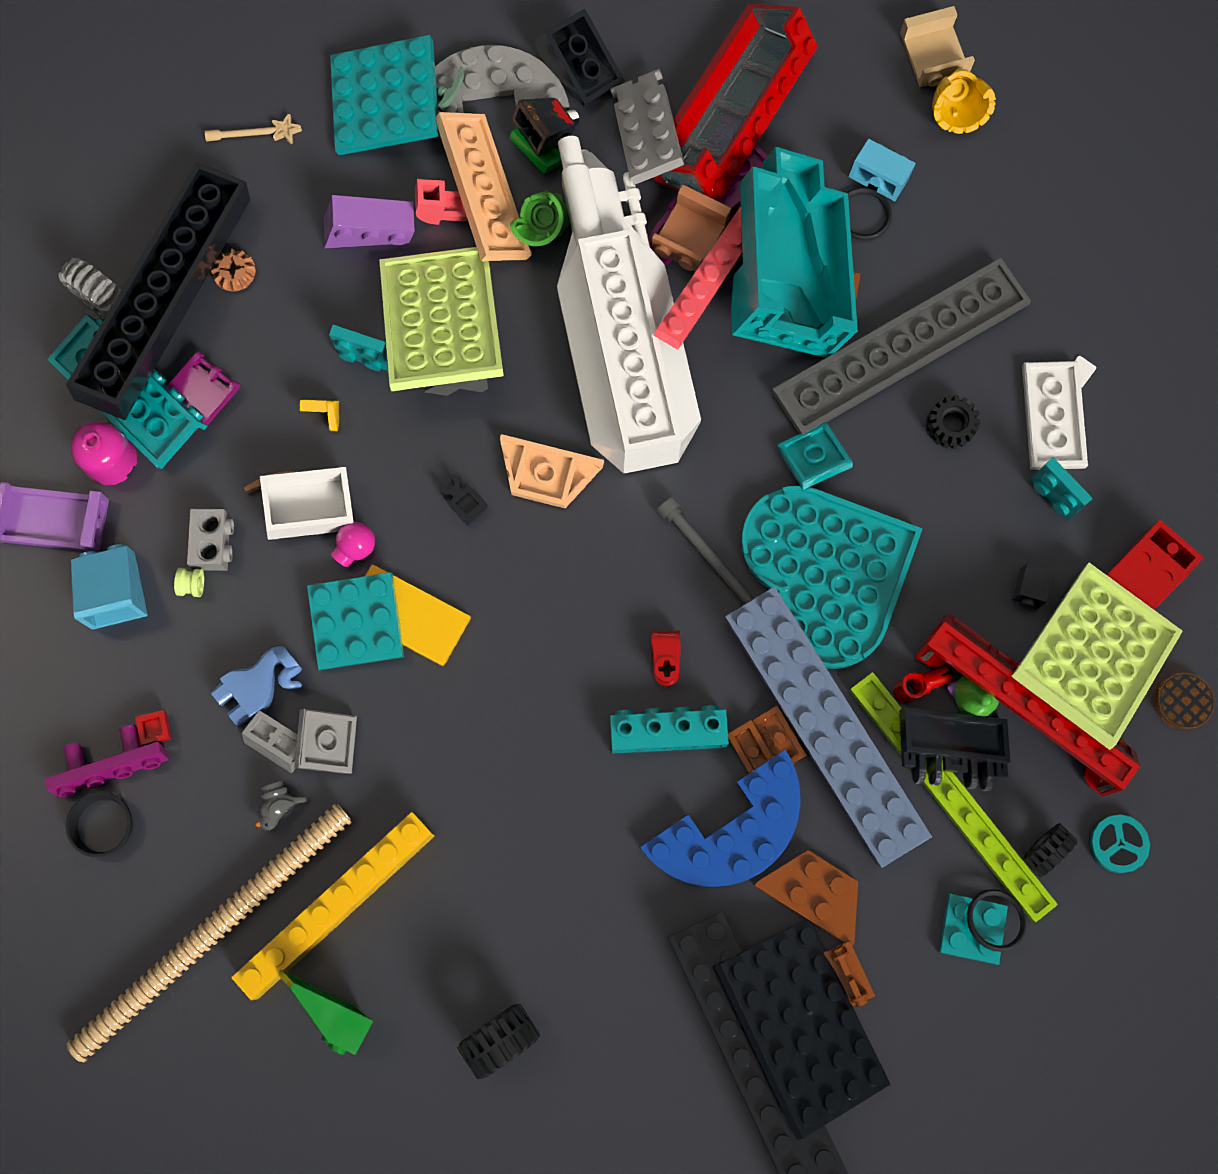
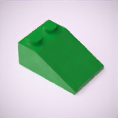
[278,970,373,1055]

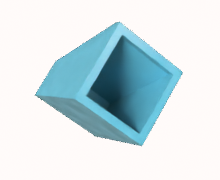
[71,544,148,630]

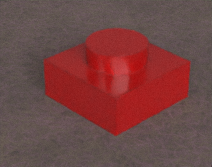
[135,710,172,746]

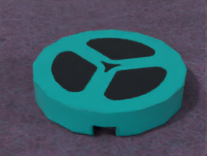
[1089,814,1150,874]

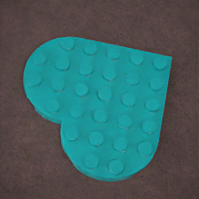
[741,486,923,669]

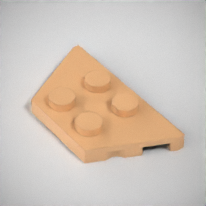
[500,434,604,508]

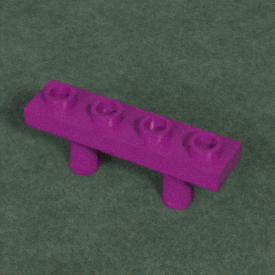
[44,724,169,797]

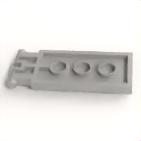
[610,68,684,185]

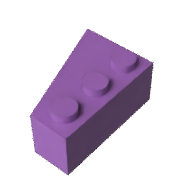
[323,195,415,248]

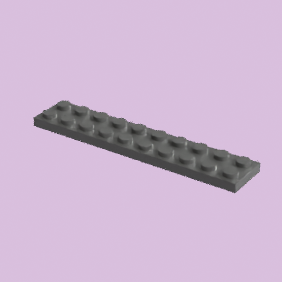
[772,258,1031,435]

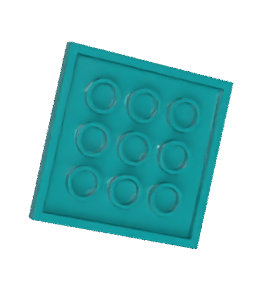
[330,35,439,155]

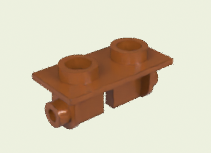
[824,941,875,1007]

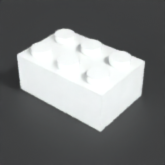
[260,467,353,540]

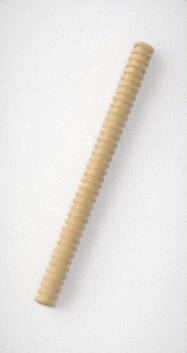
[66,803,352,1063]

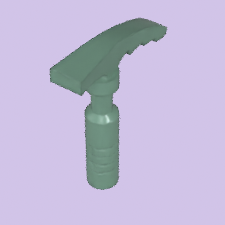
[436,66,464,112]

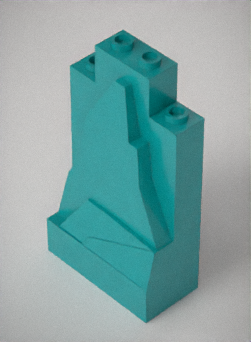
[731,147,858,358]

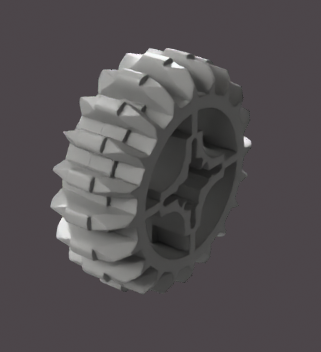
[58,258,121,318]

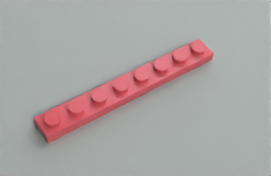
[653,206,743,350]

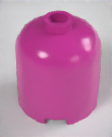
[71,421,137,485]

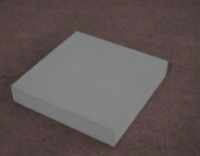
[294,709,357,774]

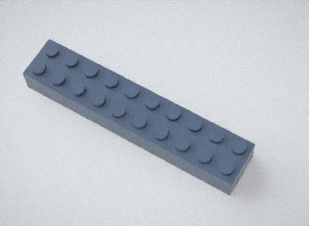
[725,586,932,868]

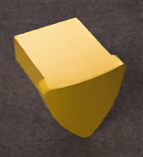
[300,399,339,431]

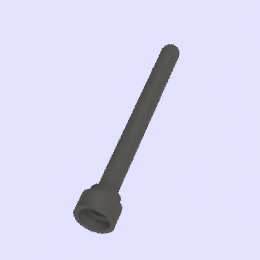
[656,496,754,604]

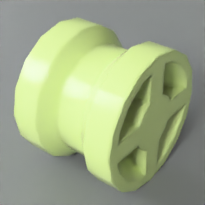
[174,568,204,597]

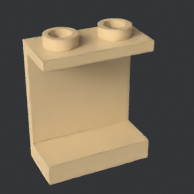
[900,6,975,87]

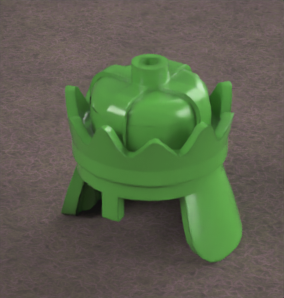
[510,190,570,246]

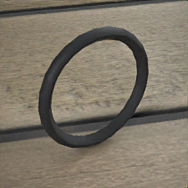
[847,187,892,240]
[967,889,1026,952]

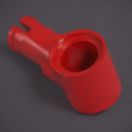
[893,666,952,704]

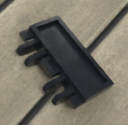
[899,707,1010,791]

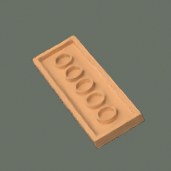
[436,112,532,261]

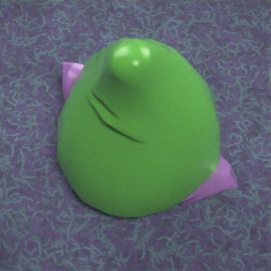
[947,676,999,717]

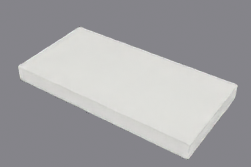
[1022,361,1088,470]

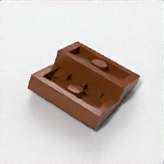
[728,705,808,773]

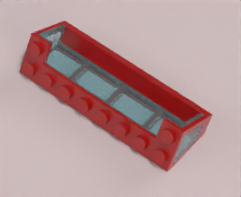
[653,4,818,202]

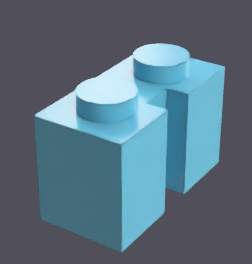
[849,139,916,201]

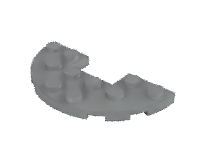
[435,45,569,113]

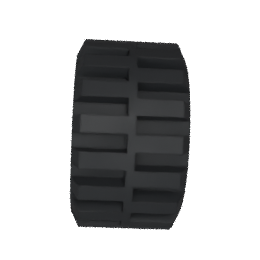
[457,1004,540,1080]

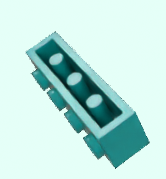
[610,705,728,754]

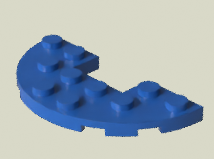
[640,749,801,887]

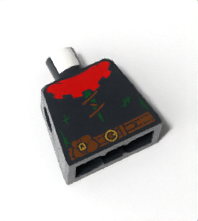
[511,98,579,157]

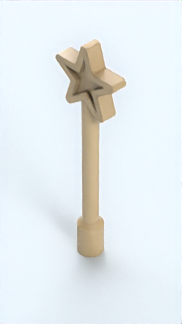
[205,114,302,144]

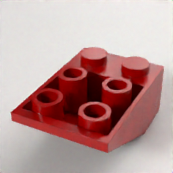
[1106,519,1204,609]

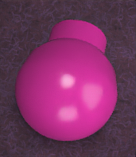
[331,522,375,568]

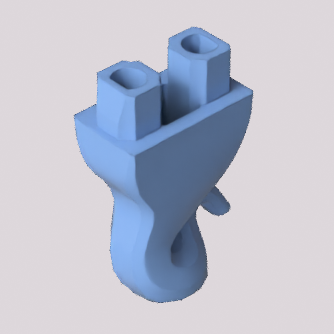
[211,646,302,727]

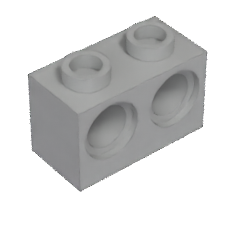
[187,509,234,571]

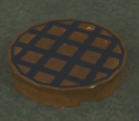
[1155,673,1215,730]

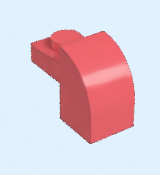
[415,179,468,225]

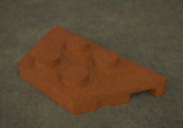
[754,850,858,946]

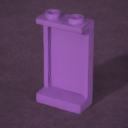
[0,482,109,553]

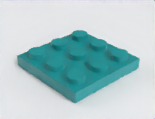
[307,572,404,670]

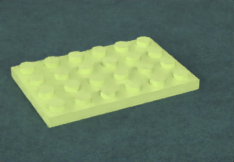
[380,247,504,391]
[1011,563,1183,750]

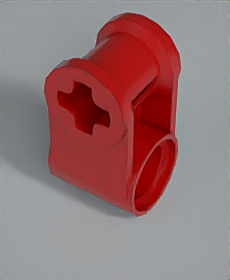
[651,631,680,687]

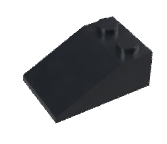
[532,9,624,106]

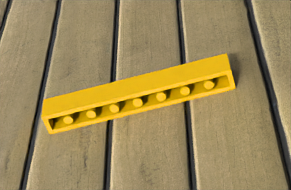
[231,812,435,1000]

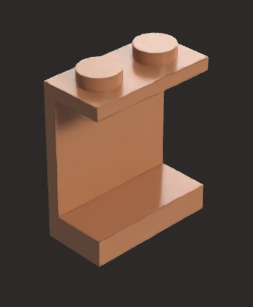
[652,185,731,271]

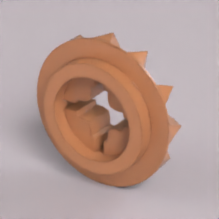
[211,249,256,291]

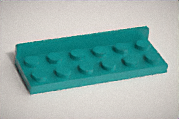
[47,314,208,469]

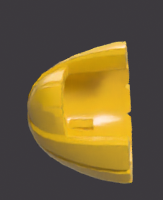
[932,69,996,134]

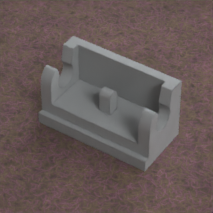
[242,710,297,773]

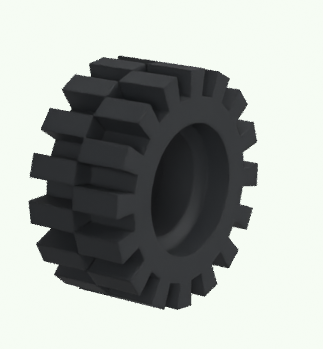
[926,395,980,449]
[1022,823,1078,878]

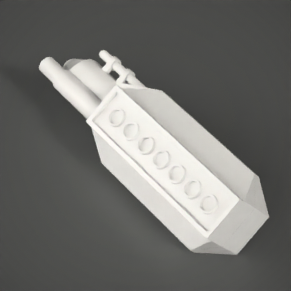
[557,136,701,473]

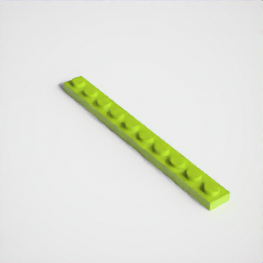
[849,672,1058,923]

